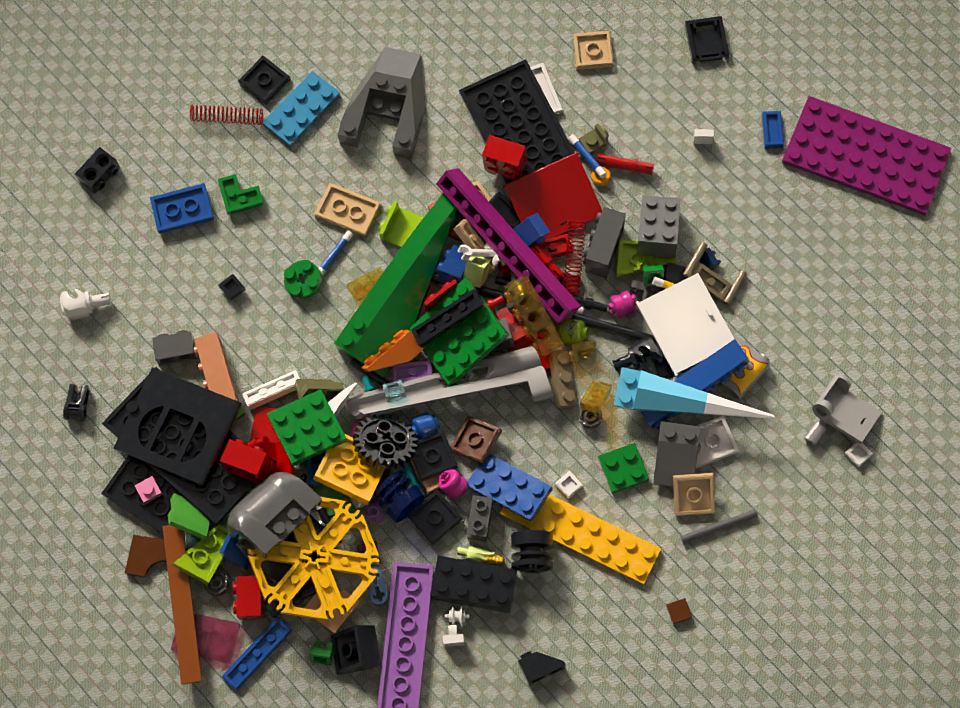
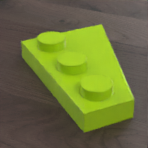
[616,239,677,277]

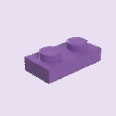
[392,360,432,385]

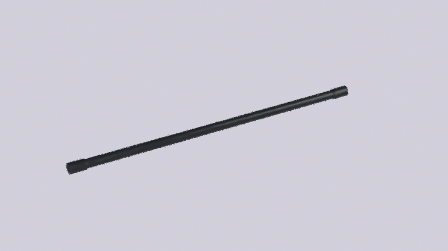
[431,272,656,341]

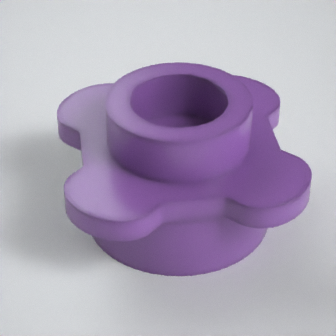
[364,503,384,522]

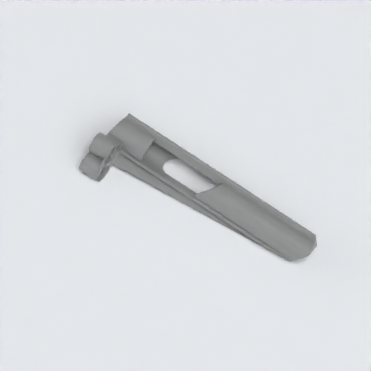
[346,346,553,419]

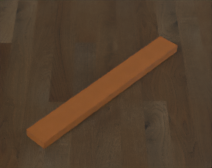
[162,525,203,685]

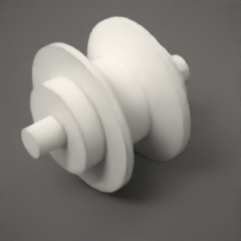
[445,606,469,626]

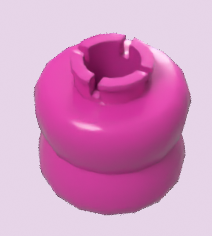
[608,291,637,318]
[438,469,468,499]

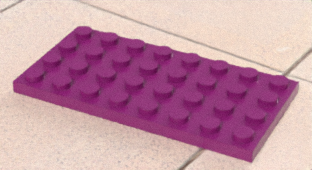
[782,96,952,216]

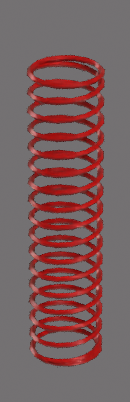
[190,104,263,125]
[563,221,587,295]

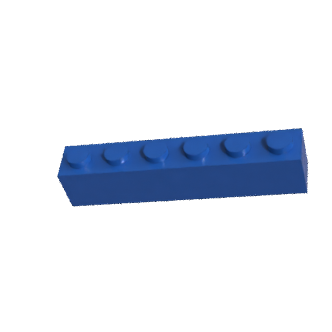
[640,339,750,429]

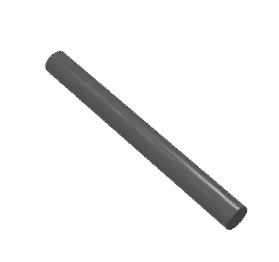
[680,509,758,544]

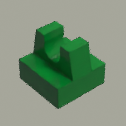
[643,263,664,287]
[310,640,333,665]

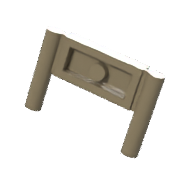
[683,242,747,306]

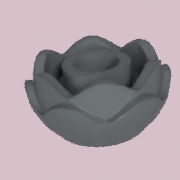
[578,404,602,429]
[205,571,229,596]

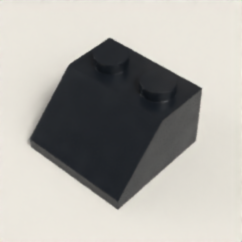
[331,625,381,675]

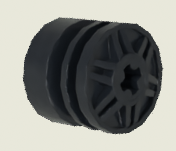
[511,530,553,573]

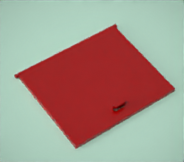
[502,152,602,239]

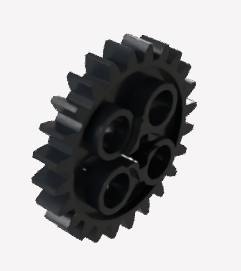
[353,414,417,470]

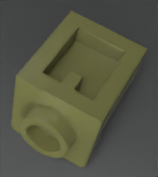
[579,123,609,154]

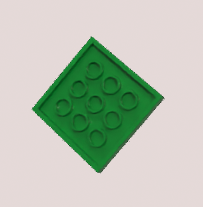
[410,277,509,386]

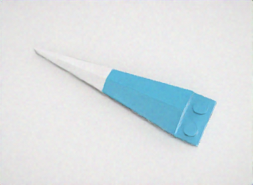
[613,367,775,419]

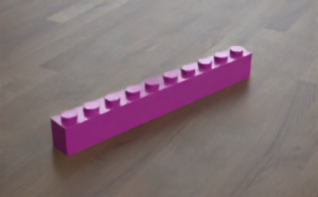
[436,168,581,323]

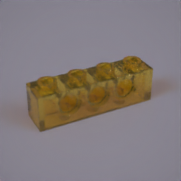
[503,275,564,356]

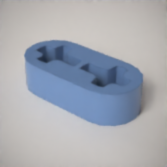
[368,568,389,606]

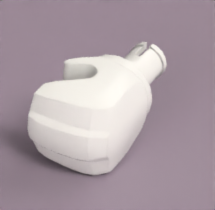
[60,289,111,320]

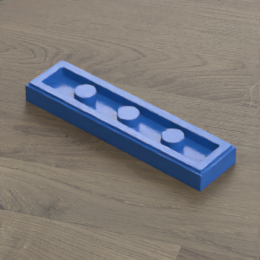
[222,616,293,691]

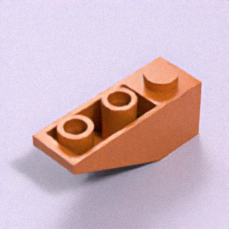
[361,330,424,372]

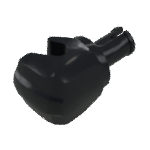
[612,337,663,372]

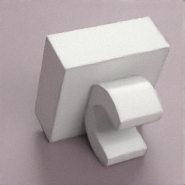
[443,625,464,647]

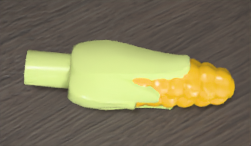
[457,547,504,565]

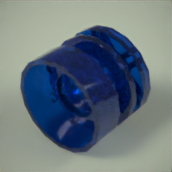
[372,470,426,523]

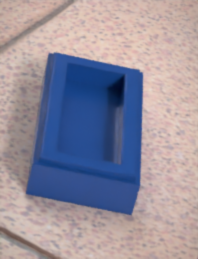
[761,111,784,149]

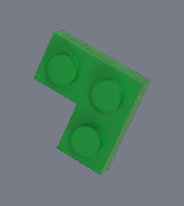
[218,174,264,215]

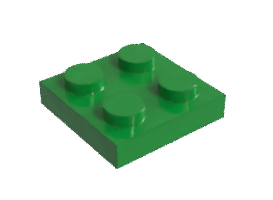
[598,443,649,494]

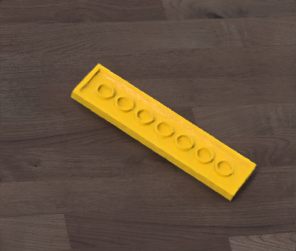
[500,495,661,586]

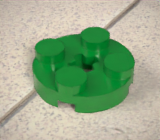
[284,260,323,299]

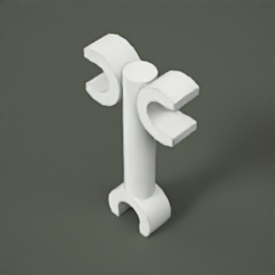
[457,243,506,266]

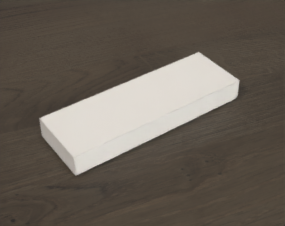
[242,370,300,411]

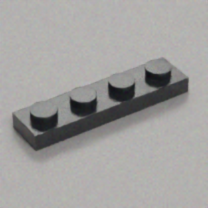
[411,289,485,347]

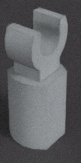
[804,419,828,446]

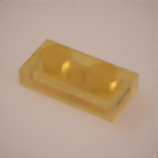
[346,267,383,302]
[580,380,612,413]

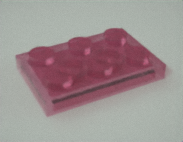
[171,613,241,664]

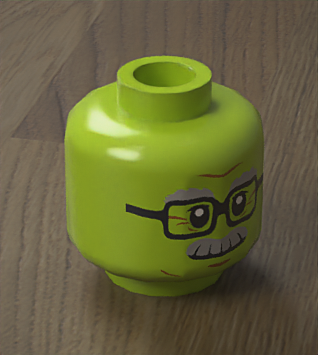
[559,319,589,345]

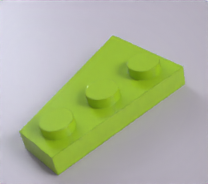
[172,524,229,585]

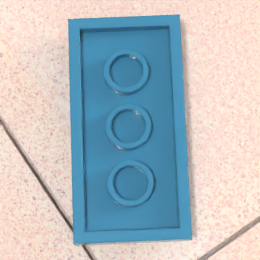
[262,71,340,148]

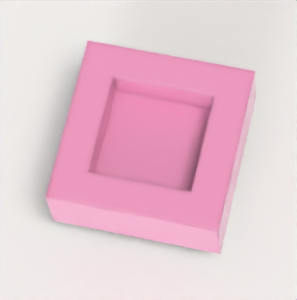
[135,476,163,504]

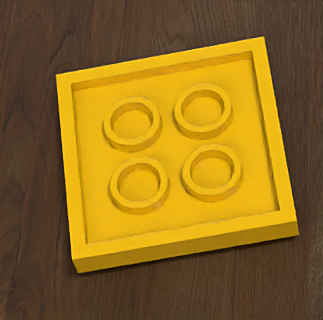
[313,434,386,505]

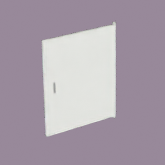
[636,273,734,376]

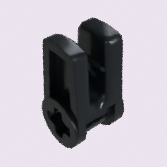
[63,384,90,422]

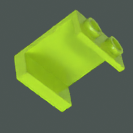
[378,200,424,248]

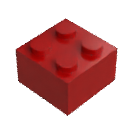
[482,135,528,180]
[220,439,271,484]

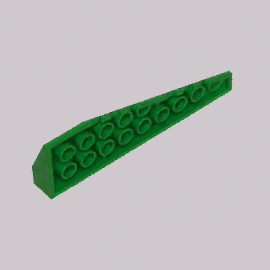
[334,193,458,378]

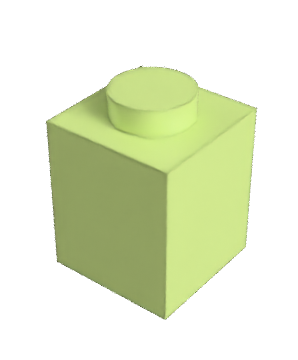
[463,257,491,288]

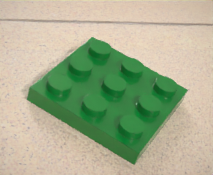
[267,389,347,466]

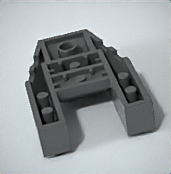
[337,47,426,159]

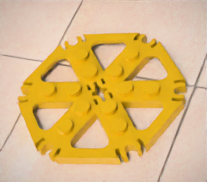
[248,497,380,621]

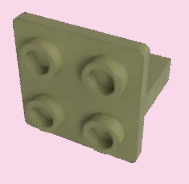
[295,379,344,402]

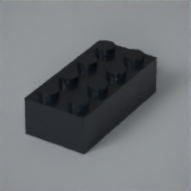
[430,555,518,613]

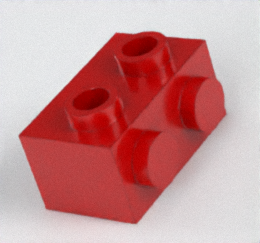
[233,576,264,620]

